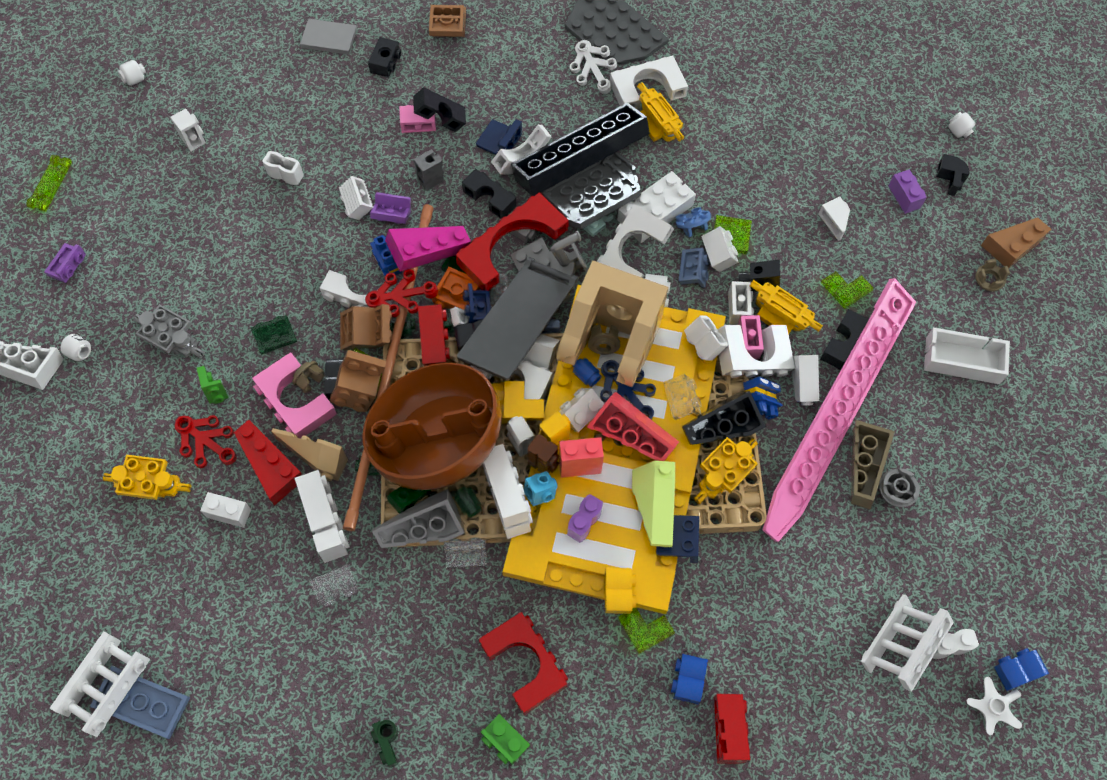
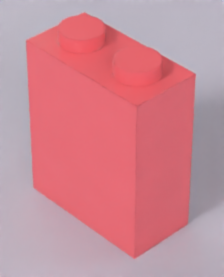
[559,437,604,478]

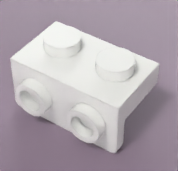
[559,388,604,432]

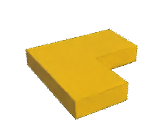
[504,381,544,420]

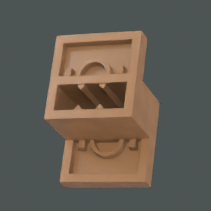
[429,5,466,37]
[340,304,392,350]
[329,350,386,412]

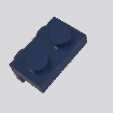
[463,283,491,323]

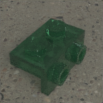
[251,315,297,355]

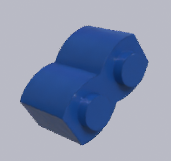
[994,648,1049,691]
[671,654,708,705]

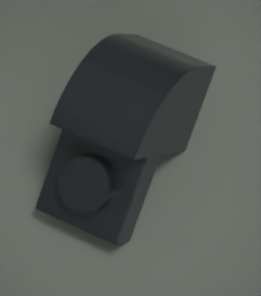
[936,154,969,196]

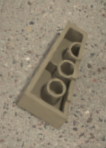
[851,420,895,509]

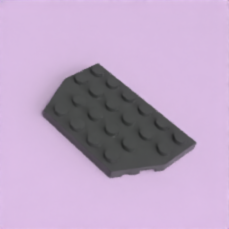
[565,0,669,65]
[528,152,641,229]

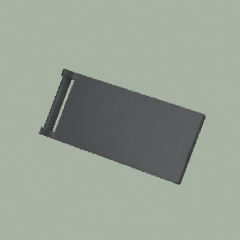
[457,257,579,381]

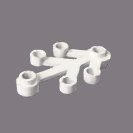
[570,40,617,94]

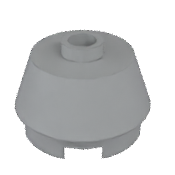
[879,468,920,507]

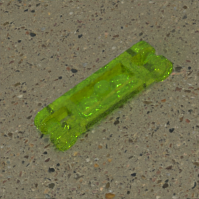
[26,155,72,212]

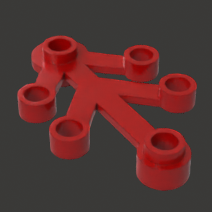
[365,269,439,317]
[175,415,237,468]

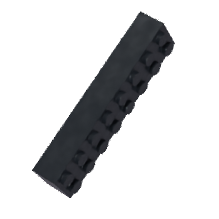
[511,103,650,196]

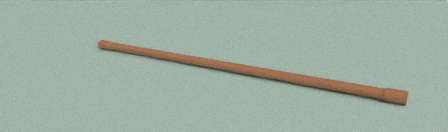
[343,204,434,531]

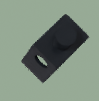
[739,260,780,291]

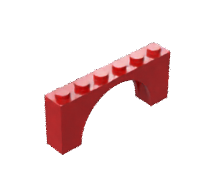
[456,192,569,291]

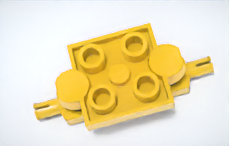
[637,82,684,142]
[749,280,823,335]
[694,437,758,504]
[103,454,192,500]

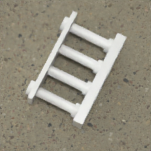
[861,594,954,692]
[50,631,150,737]

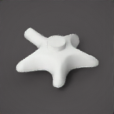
[966,677,1022,735]

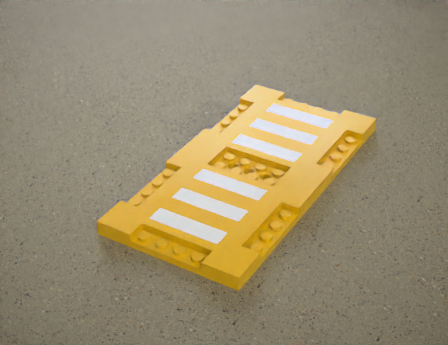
[503,285,726,614]

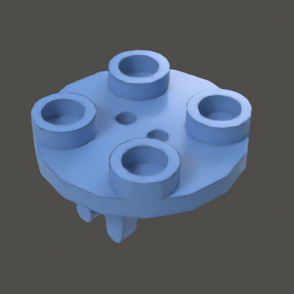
[675,207,711,237]

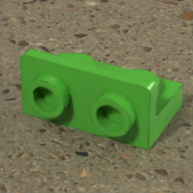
[197,366,229,404]
[481,714,530,765]

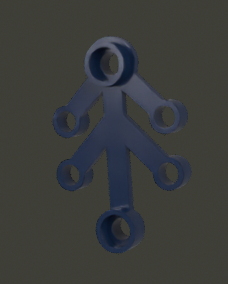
[600,360,656,420]

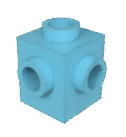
[524,471,557,506]

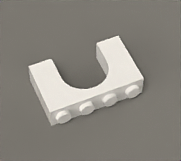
[610,56,688,110]
[597,204,674,278]
[717,325,795,378]
[470,360,552,399]

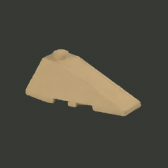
[271,428,348,481]

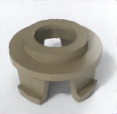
[975,259,1010,291]
[588,324,620,355]
[292,361,325,393]

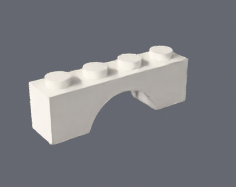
[320,270,398,312]

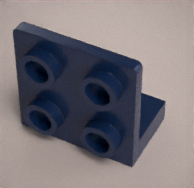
[476,119,522,155]
[656,515,699,563]

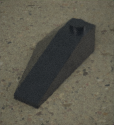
[682,391,766,445]

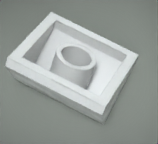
[523,334,560,370]

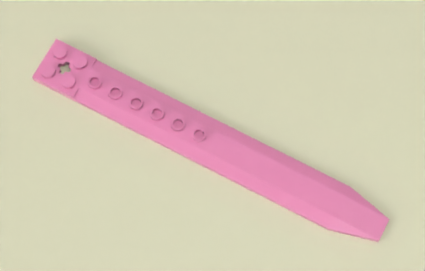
[762,278,916,542]

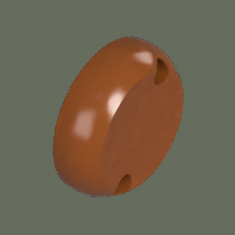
[363,363,502,490]

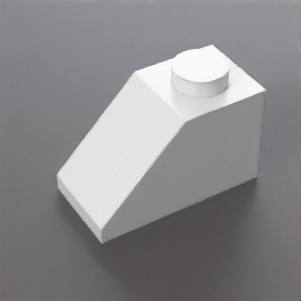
[819,197,850,241]

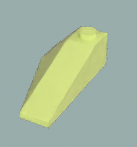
[632,461,675,547]

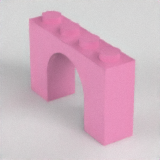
[252,352,337,439]

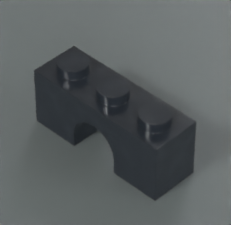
[413,87,466,132]
[462,169,516,219]
[820,309,869,370]

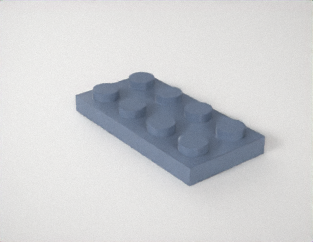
[90,666,190,739]

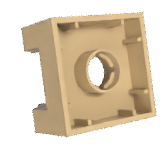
[556,260,669,387]

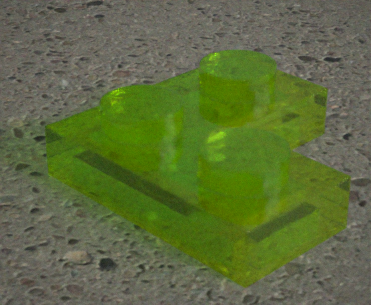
[714,215,752,255]
[821,271,874,309]
[618,608,675,654]

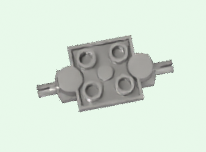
[133,304,205,358]

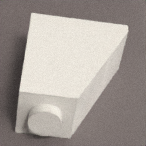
[792,355,819,405]

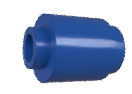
[573,358,602,387]

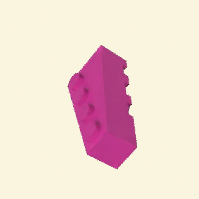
[385,226,471,272]

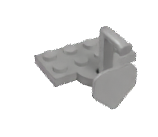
[510,231,588,304]

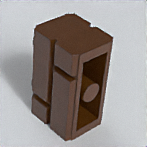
[528,434,560,473]

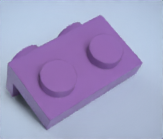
[370,192,411,224]
[44,243,86,283]

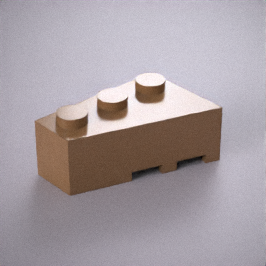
[981,217,1051,268]

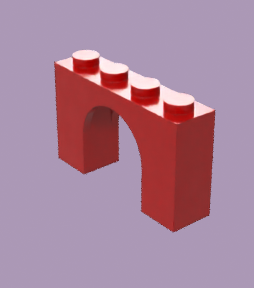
[478,612,568,715]

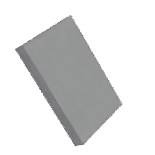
[300,19,357,55]

